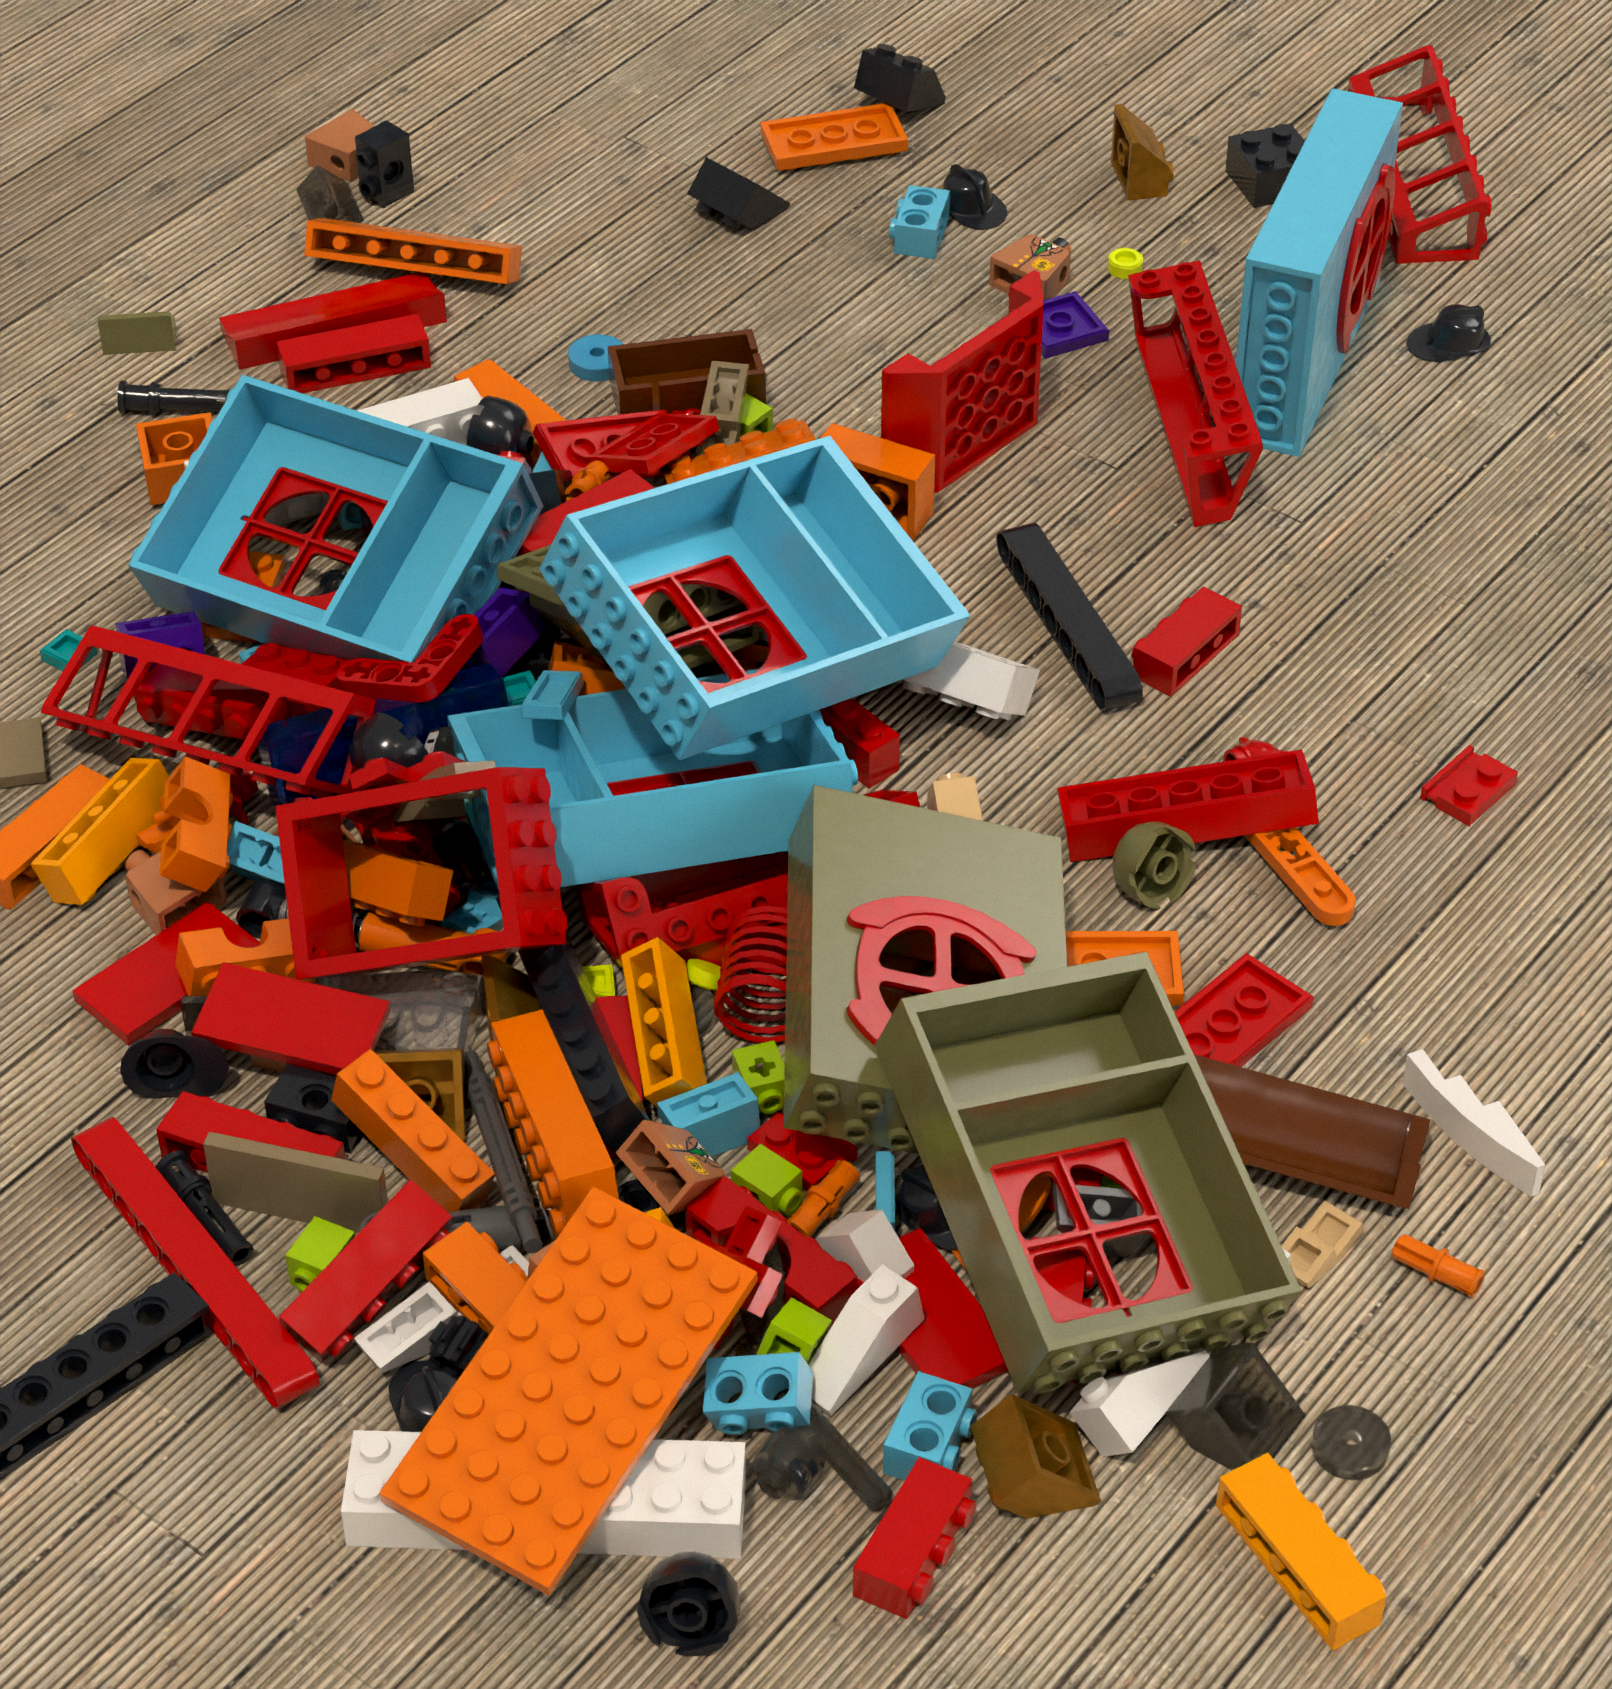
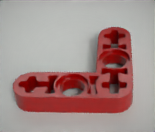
[336,614,484,703]

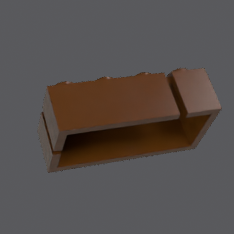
[608,329,766,415]

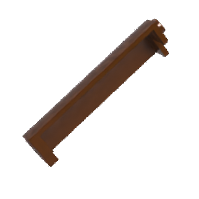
[1194,1054,1431,1209]

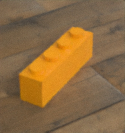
[30,758,169,905]
[621,937,707,1107]
[1216,1452,1387,1651]

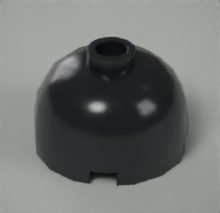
[466,395,535,458]
[349,712,429,772]
[637,1552,740,1657]

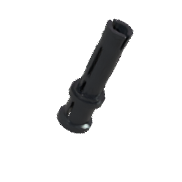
[117,380,231,415]
[155,1150,254,1266]

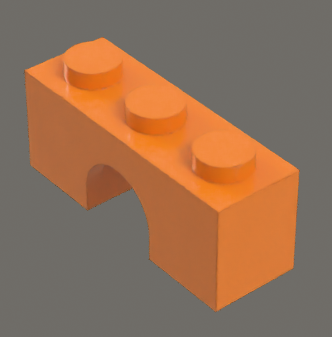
[160,756,233,892]
[175,918,316,1000]

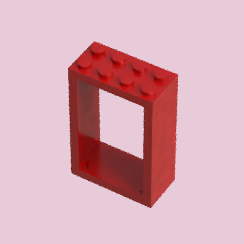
[275,767,567,980]

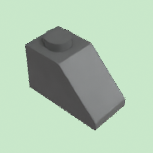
[1053,1184,1147,1258]

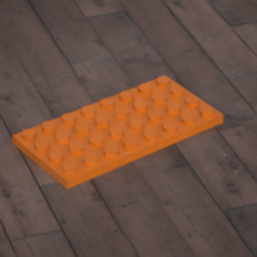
[379,1186,758,1596]

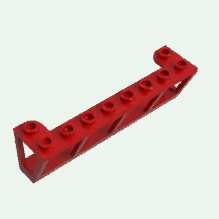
[1348,45,1492,264]
[1128,260,1263,527]
[41,625,376,798]
[574,790,921,968]

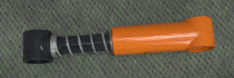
[236,879,511,989]

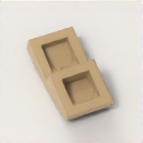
[1281,1200,1364,1288]

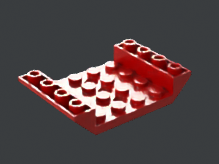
[880,270,1044,493]

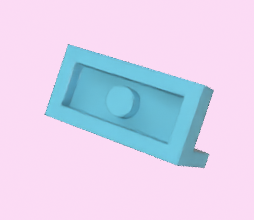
[657,1072,760,1157]

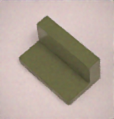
[98,311,176,355]

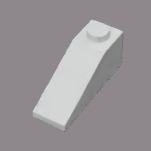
[808,1264,925,1417]
[1070,1350,1210,1457]

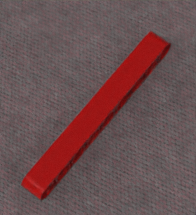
[71,1117,320,1410]

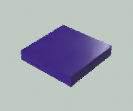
[1041,291,1109,359]

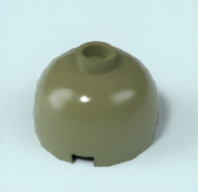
[1112,821,1196,909]

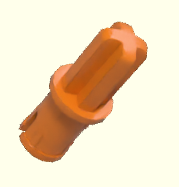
[1391,1234,1486,1298]

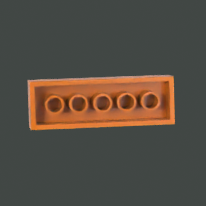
[487,1009,619,1237]

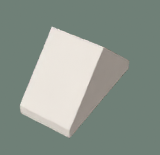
[816,1210,914,1283]

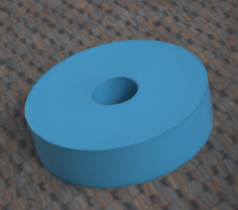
[568,334,623,381]

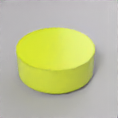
[1107,248,1143,279]
[686,959,721,991]

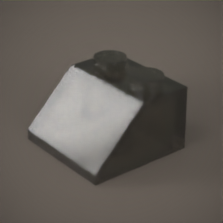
[1166,1342,1306,1471]

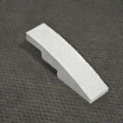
[1402,1049,1545,1197]
[354,1245,529,1373]

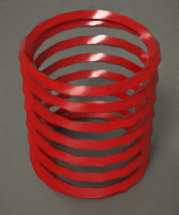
[714,906,787,1043]

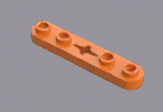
[1244,827,1356,926]

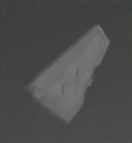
[317,969,486,1055]

